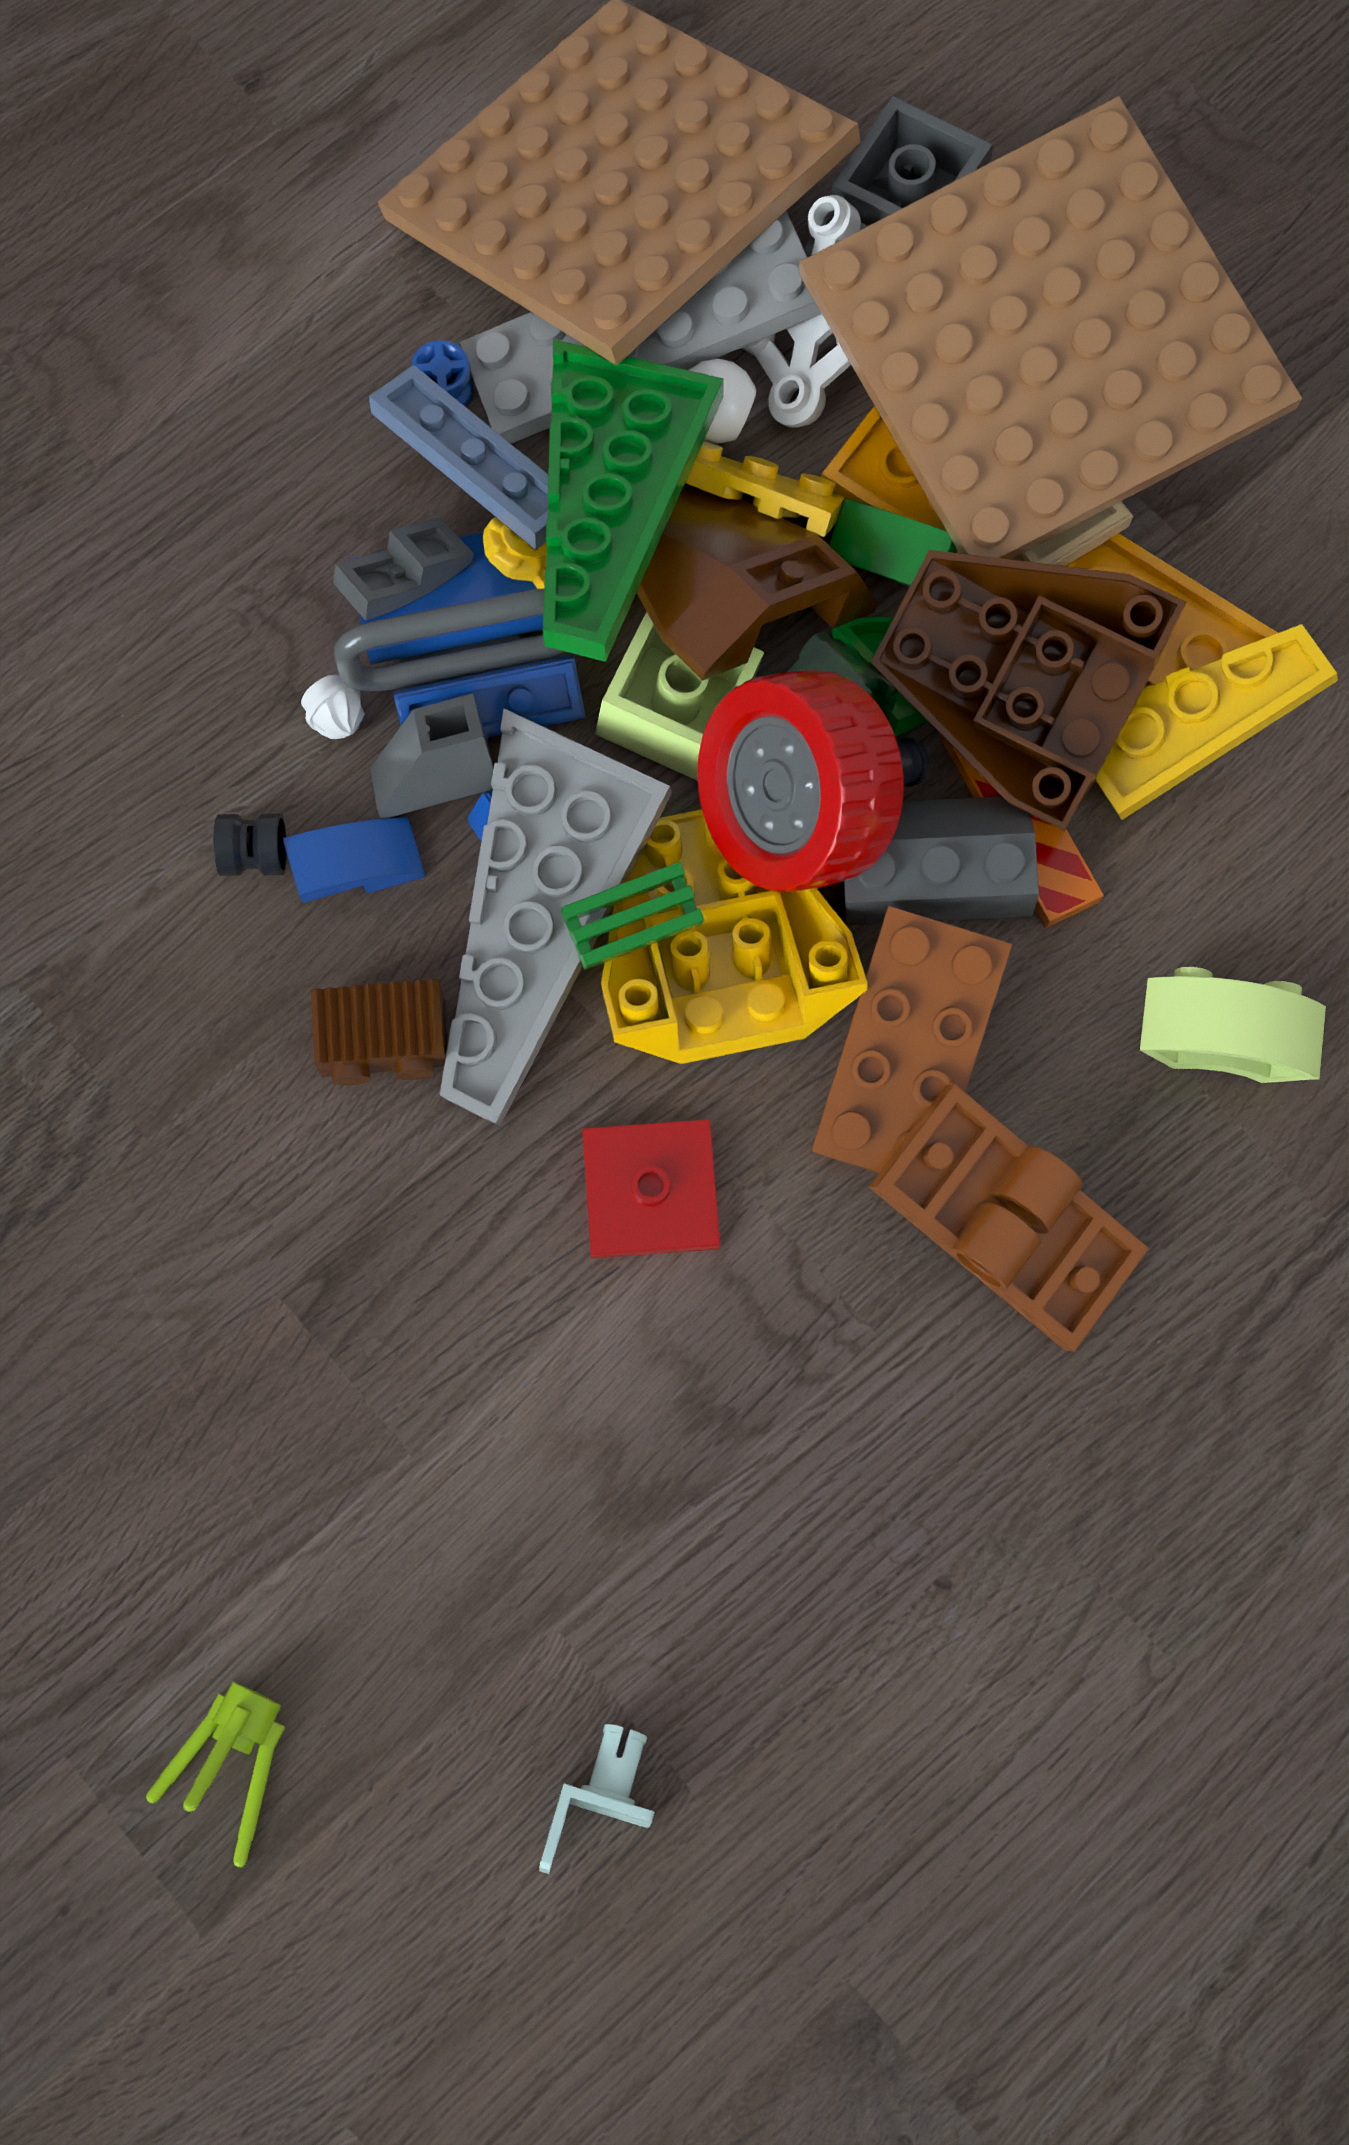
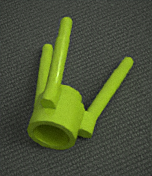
[146,1681,285,1867]

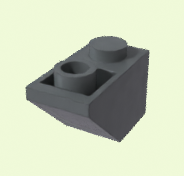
[370,693,494,819]

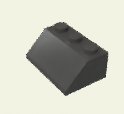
[844,796,1039,925]

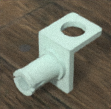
[539,1724,655,1874]

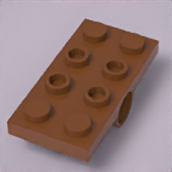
[811,906,1012,1173]
[869,1084,1149,1352]

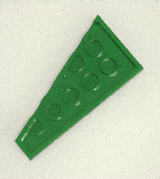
[543,339,724,662]

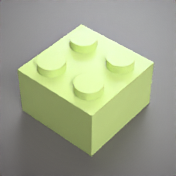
[595,611,764,781]

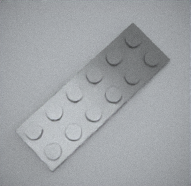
[460,211,822,444]

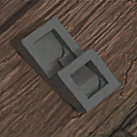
[333,517,473,621]

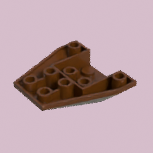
[637,483,878,681]
[871,550,1186,832]

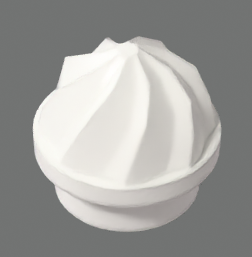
[301,675,365,739]

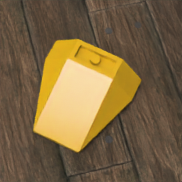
[601,810,868,1064]

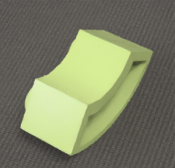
[1140,967,1326,1083]

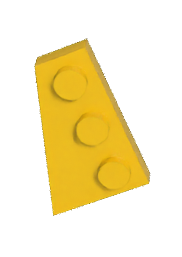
[685,441,846,537]

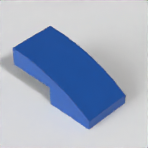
[283,817,426,903]

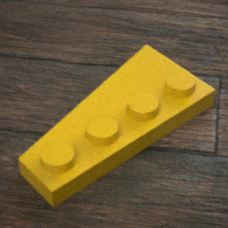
[1095,624,1338,820]

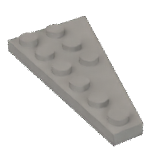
[440,709,672,1126]

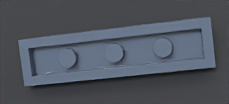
[369,365,548,550]

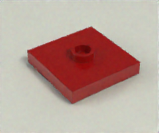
[582,1120,720,1259]

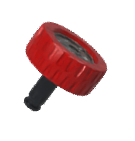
[698,670,929,892]

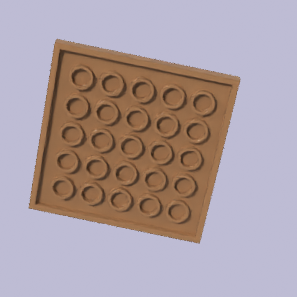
[378,0,861,365]
[799,96,1302,559]

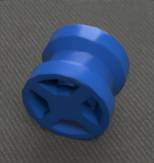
[411,340,473,408]

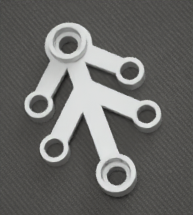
[742,195,861,428]

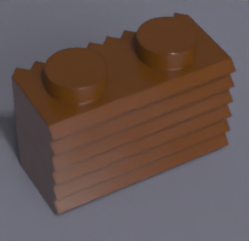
[311,978,447,1085]

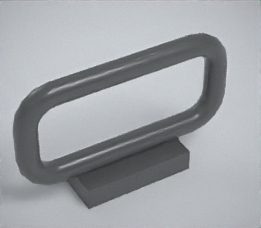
[334,589,565,692]

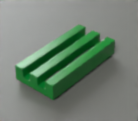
[560,862,705,970]

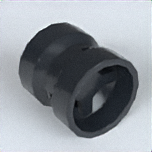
[213,813,287,876]

